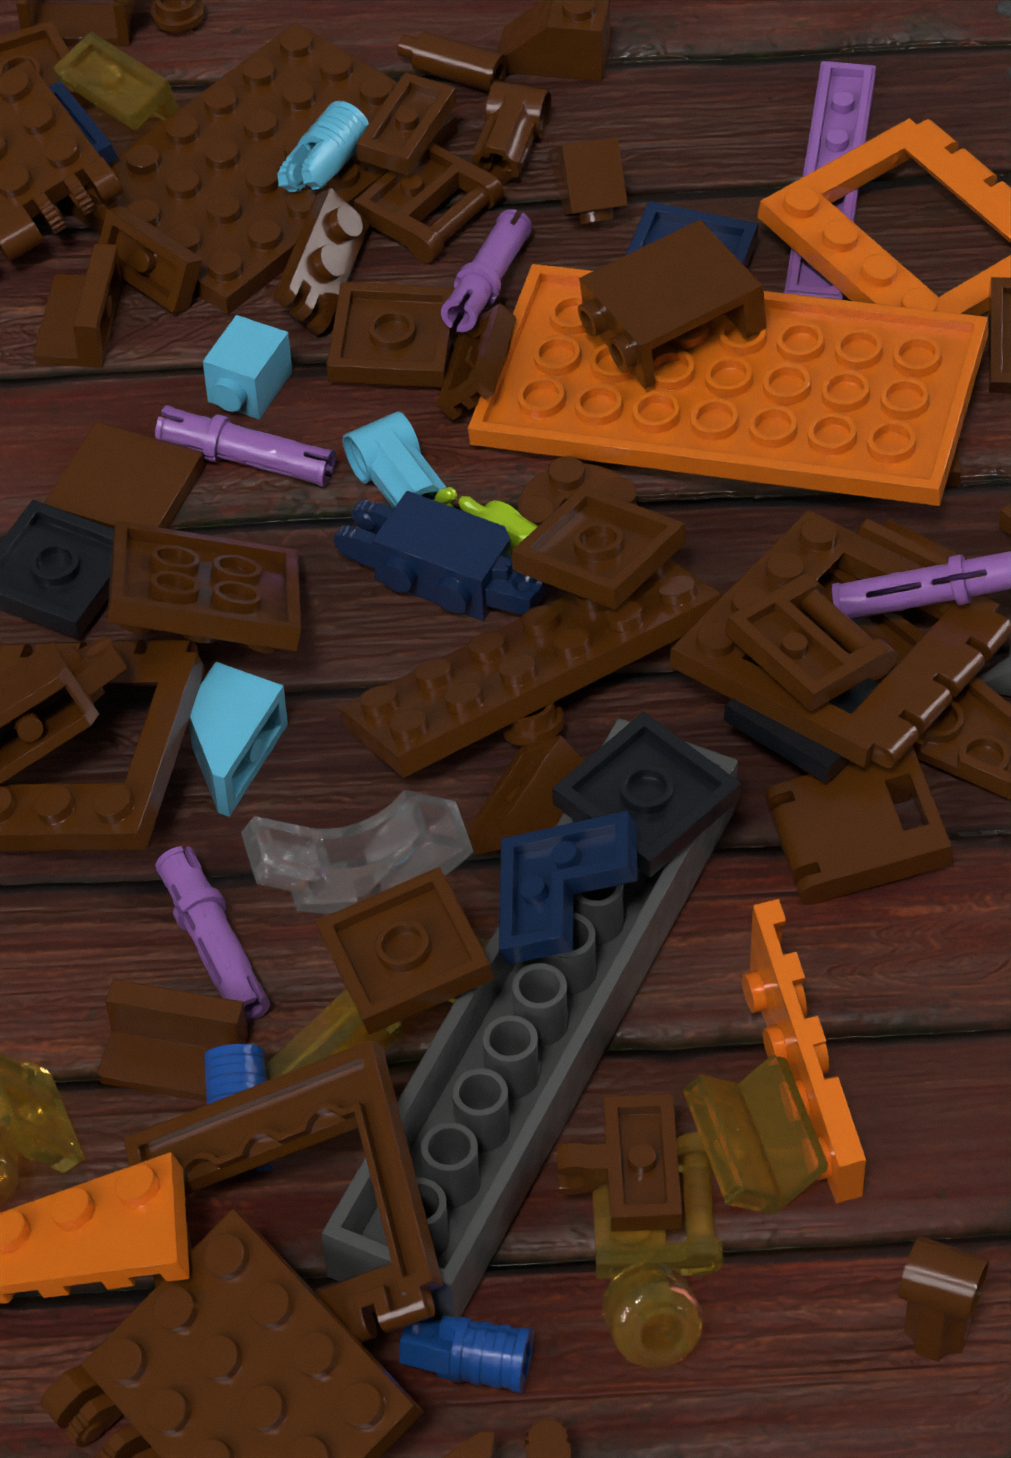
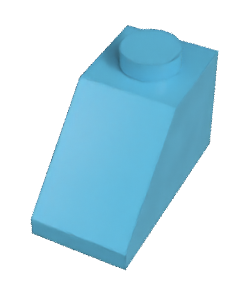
[188,662,288,817]

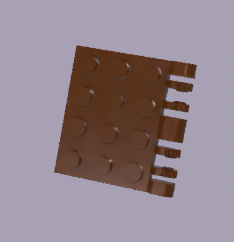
[0,59,124,262]
[41,1209,424,1458]

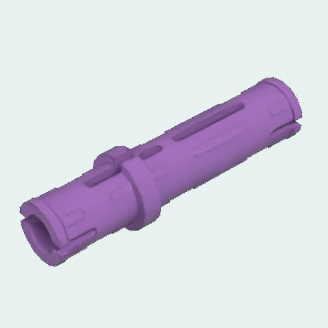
[441,209,532,332]
[155,405,336,487]
[832,551,1011,619]
[155,846,270,1024]

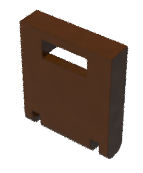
[765,745,953,905]

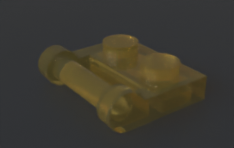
[0,1052,85,1173]
[591,1132,724,1279]

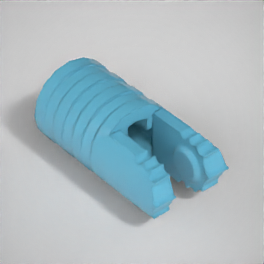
[277,101,369,192]

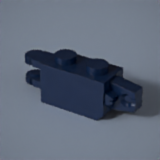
[333,491,547,621]

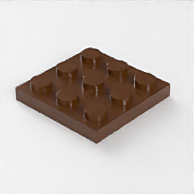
[107,521,301,653]

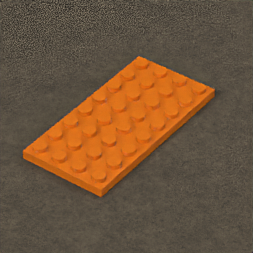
[468,264,988,506]

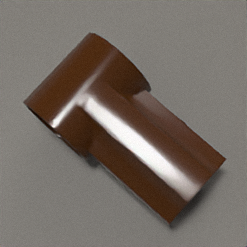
[472,80,552,185]
[898,1236,989,1362]

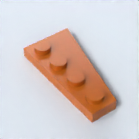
[741,899,866,1204]
[0,1152,190,1304]

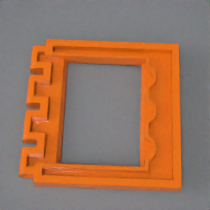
[757,118,1011,316]

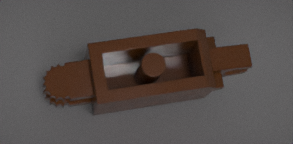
[0,635,127,784]

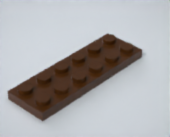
[340,559,722,778]

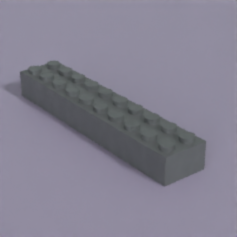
[322,718,738,1320]

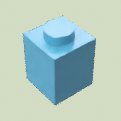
[203,315,292,420]

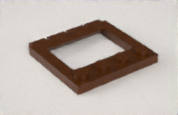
[669,510,1011,768]
[0,638,206,851]
[123,1040,443,1343]

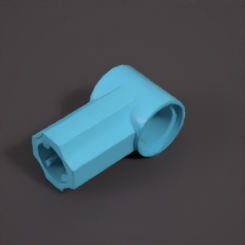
[343,411,446,508]

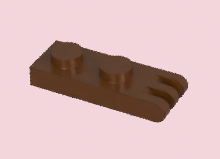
[274,187,370,336]

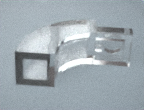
[241,790,474,913]

